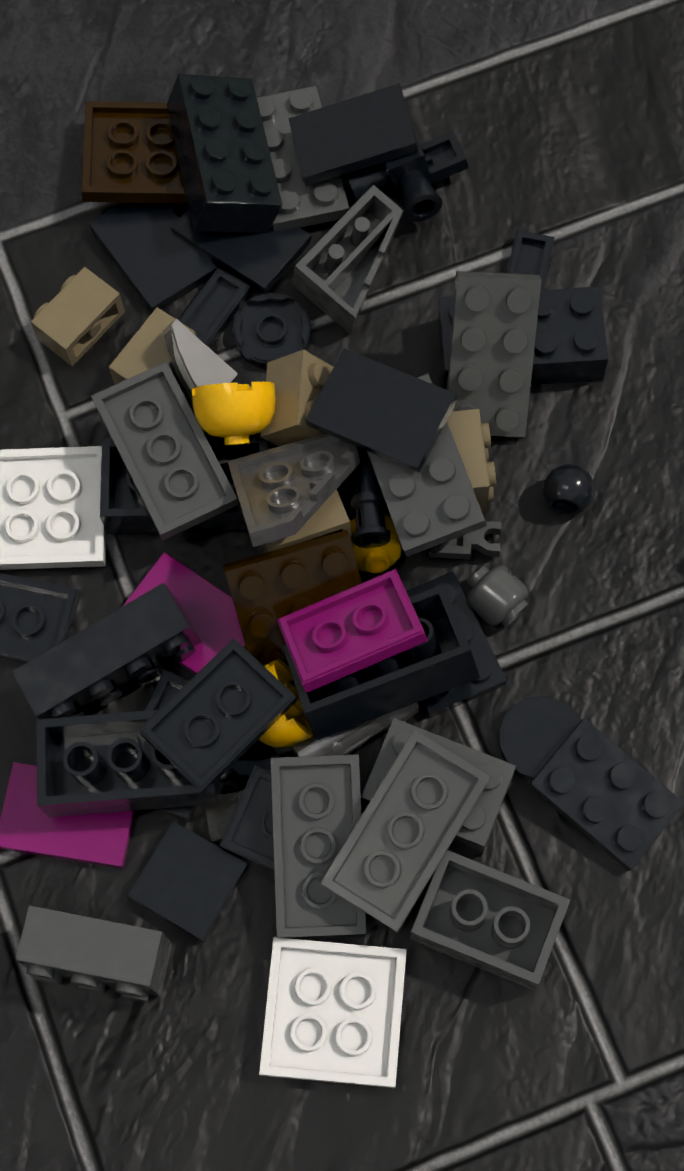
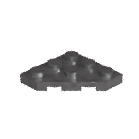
[227,433,360,547]

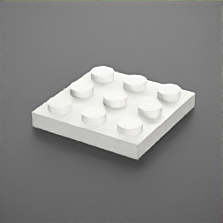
[0,446,106,570]
[259,937,407,1088]

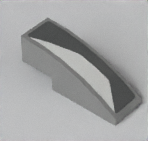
[162,319,238,400]

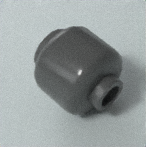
[466,565,529,628]

